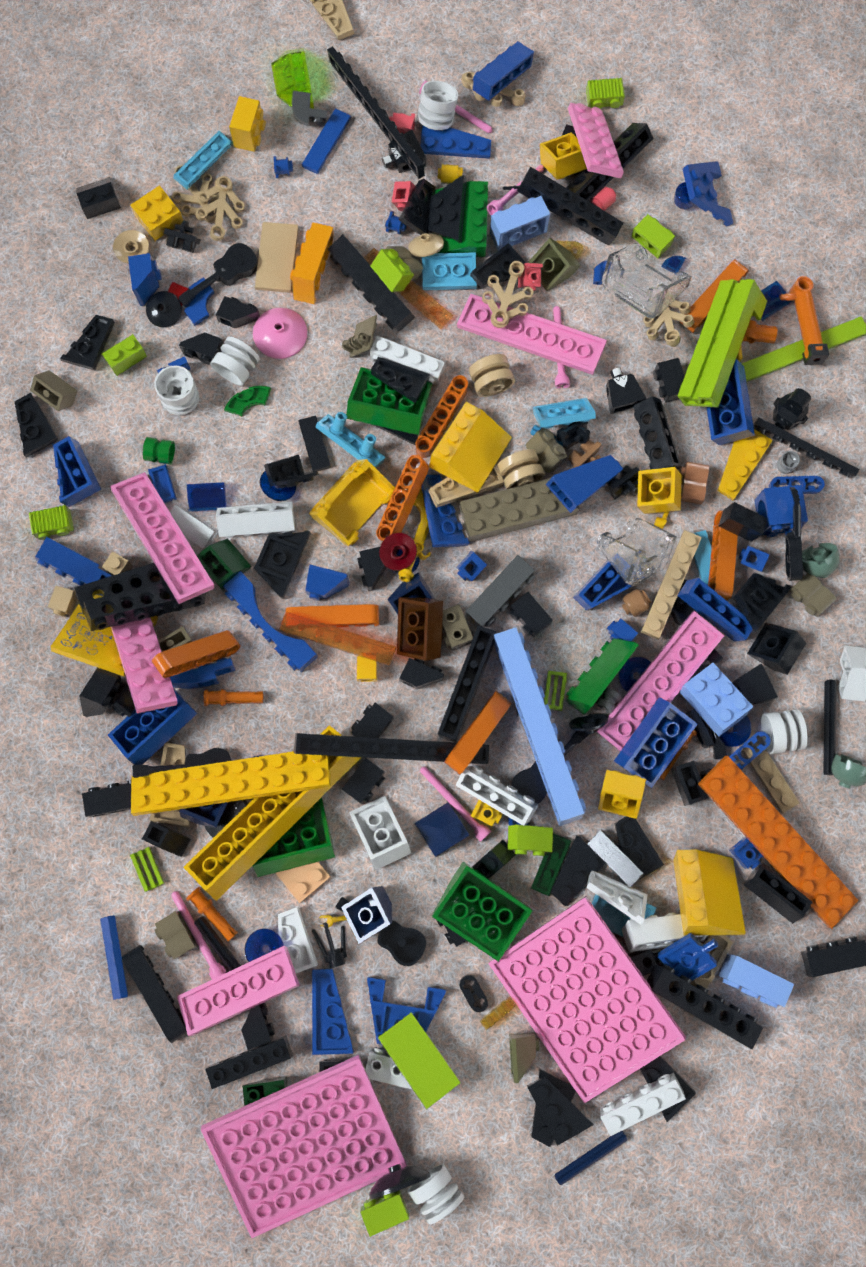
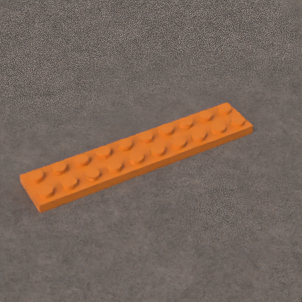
[698,756,859,929]

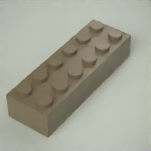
[459,478,579,543]

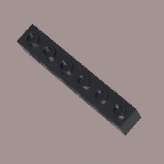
[566,123,654,201]
[517,166,624,245]
[74,563,166,615]
[84,583,206,631]
[647,964,764,1050]

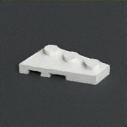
[586,871,648,924]
[278,907,318,973]

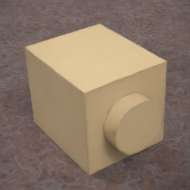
[102,551,133,576]
[48,586,77,617]

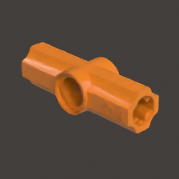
[742,320,778,344]

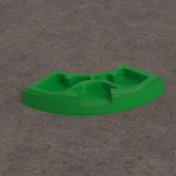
[224,386,271,417]

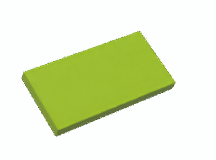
[378,1012,460,1110]

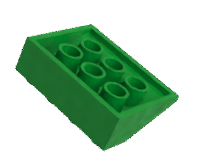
[435,181,488,257]
[346,367,432,435]
[566,638,639,715]
[253,797,335,877]
[432,861,533,962]

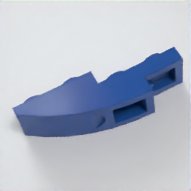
[170,658,236,689]

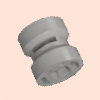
[777,451,800,474]
[596,687,622,713]

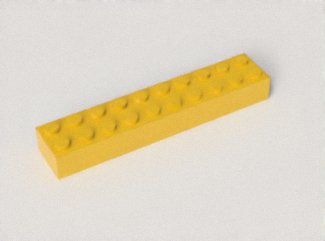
[183,725,362,901]

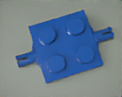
[658,933,718,981]

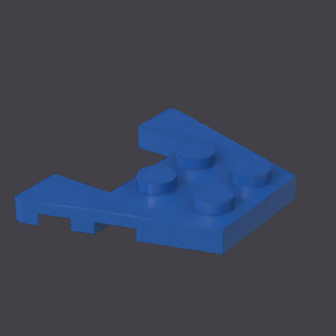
[682,161,733,226]
[367,977,446,1044]

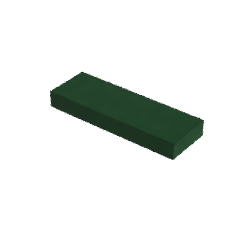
[530,833,571,896]

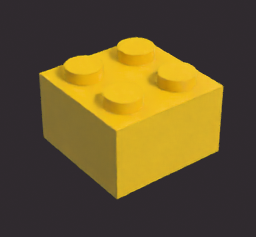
[229,96,266,152]
[540,132,587,180]
[130,185,183,241]
[637,467,682,514]
[598,770,646,819]

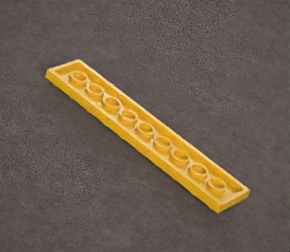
[131,751,331,816]

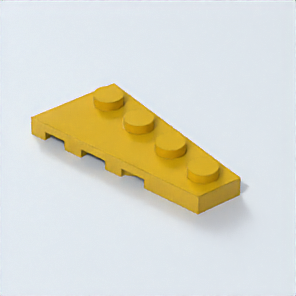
[717,429,773,500]

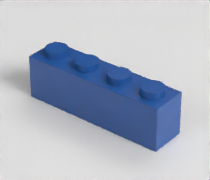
[472,41,534,101]
[677,578,753,642]

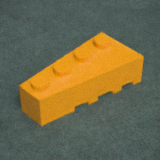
[290,222,334,305]

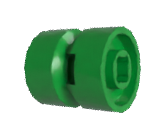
[142,437,175,465]

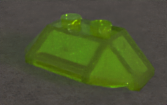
[271,48,314,109]

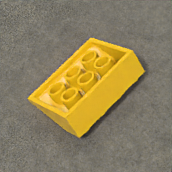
[429,402,512,493]
[673,850,746,936]

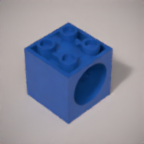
[754,485,808,538]

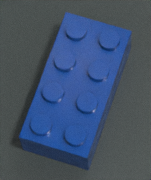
[706,359,755,445]
[108,687,198,765]
[614,697,697,788]

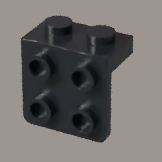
[264,455,319,489]

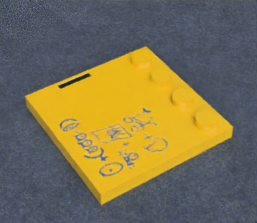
[50,594,158,676]

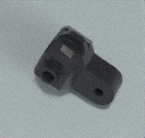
[773,388,811,430]

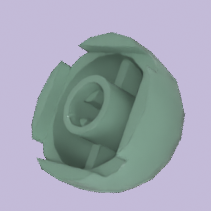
[802,543,840,578]
[831,753,866,789]

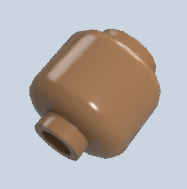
[621,589,651,617]

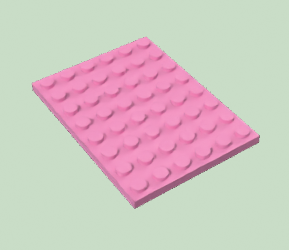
[488,896,686,1103]
[201,1055,407,1238]

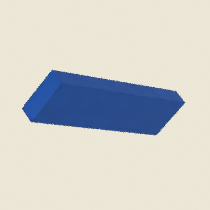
[302,108,351,174]
[100,915,128,1000]

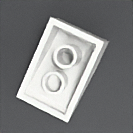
[349,796,411,870]

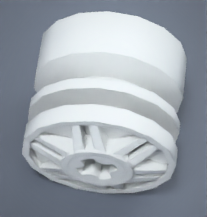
[417,81,459,130]
[210,337,260,386]
[154,366,199,415]
[760,709,808,754]
[408,1164,464,1224]

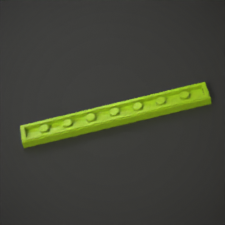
[742,316,866,382]

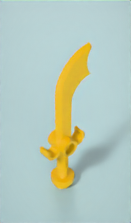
[398,487,431,582]

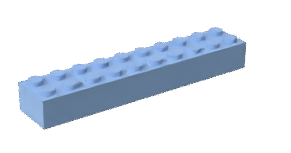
[494,627,586,826]

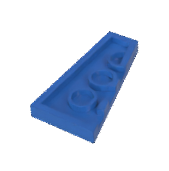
[421,125,491,159]
[422,475,470,547]
[312,969,354,1055]

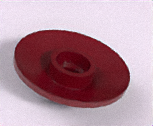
[379,533,417,571]

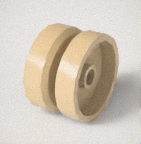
[469,354,515,397]
[497,449,545,489]

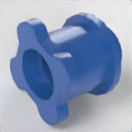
[273,156,293,178]
[385,211,407,235]

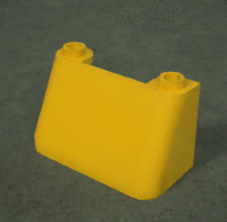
[309,459,395,546]

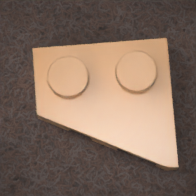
[275,862,331,903]

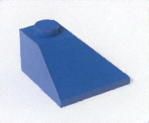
[305,564,349,601]

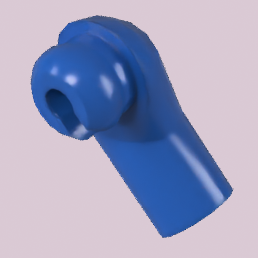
[593,260,613,285]

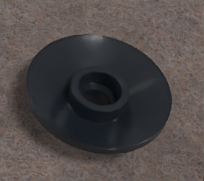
[146,291,182,328]
[569,714,608,734]

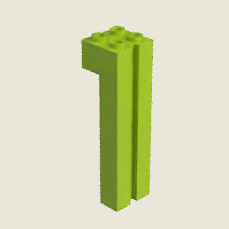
[678,279,767,407]

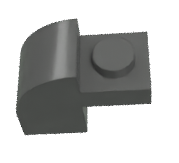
[292,91,327,126]

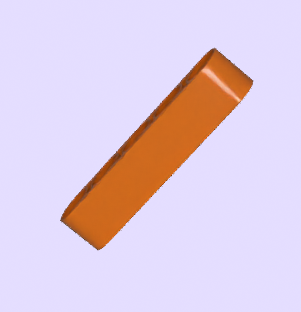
[679,259,749,333]
[415,375,468,458]
[376,455,429,541]
[708,510,738,601]
[285,604,379,629]
[152,630,241,678]
[444,691,512,775]

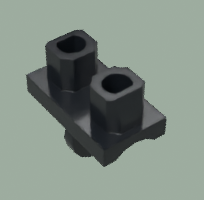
[164,220,201,253]
[557,421,590,449]
[607,465,640,499]

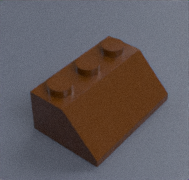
[396,597,443,661]

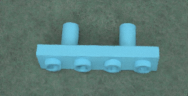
[316,412,386,468]

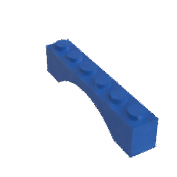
[223,571,318,672]

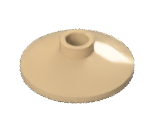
[113,230,149,264]
[408,233,444,257]

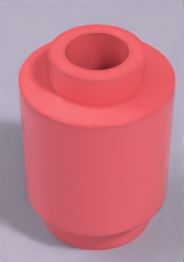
[590,187,616,211]

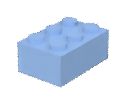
[490,196,550,251]
[680,663,753,737]
[718,953,794,1008]

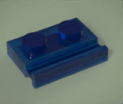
[761,281,792,322]
[186,482,227,512]

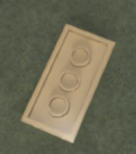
[255,222,299,293]

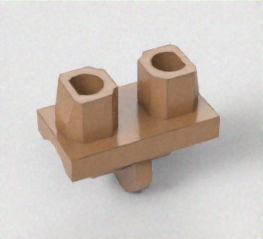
[568,439,602,468]

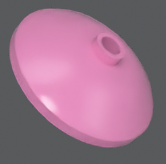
[253,308,307,359]

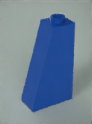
[546,455,623,513]

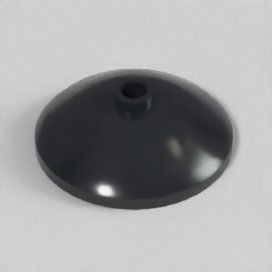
[369,1164,431,1199]

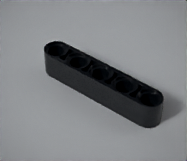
[122,945,187,1043]

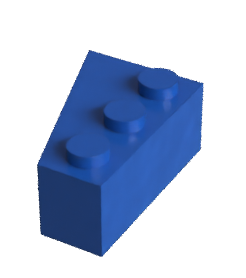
[53,436,101,507]
[35,537,99,586]
[573,554,643,610]

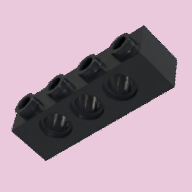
[633,396,682,470]
[205,1035,293,1089]

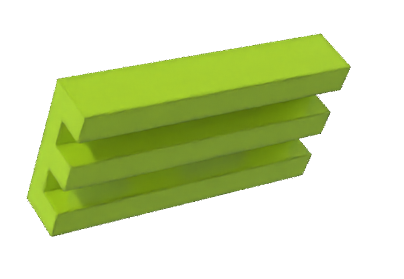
[544,670,567,711]
[130,847,164,892]

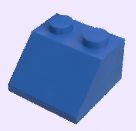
[128,253,162,306]

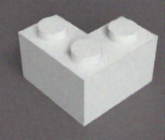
[838,645,866,702]

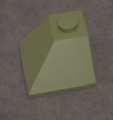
[528,238,581,291]
[509,1033,539,1083]

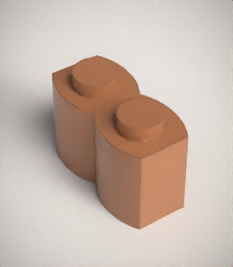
[680,462,709,505]

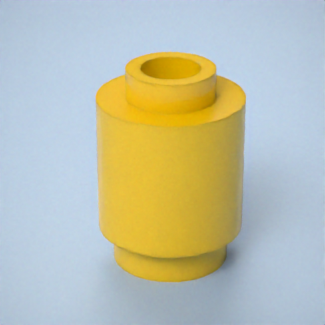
[437,164,463,184]

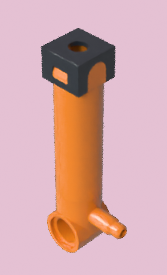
[780,276,829,365]

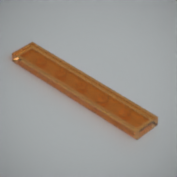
[364,248,453,330]
[280,612,396,666]

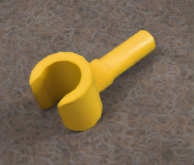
[654,512,669,529]
[319,915,347,927]

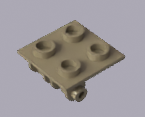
[342,315,377,358]

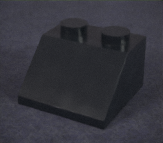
[76,177,121,219]
[747,622,807,675]
[79,667,123,717]

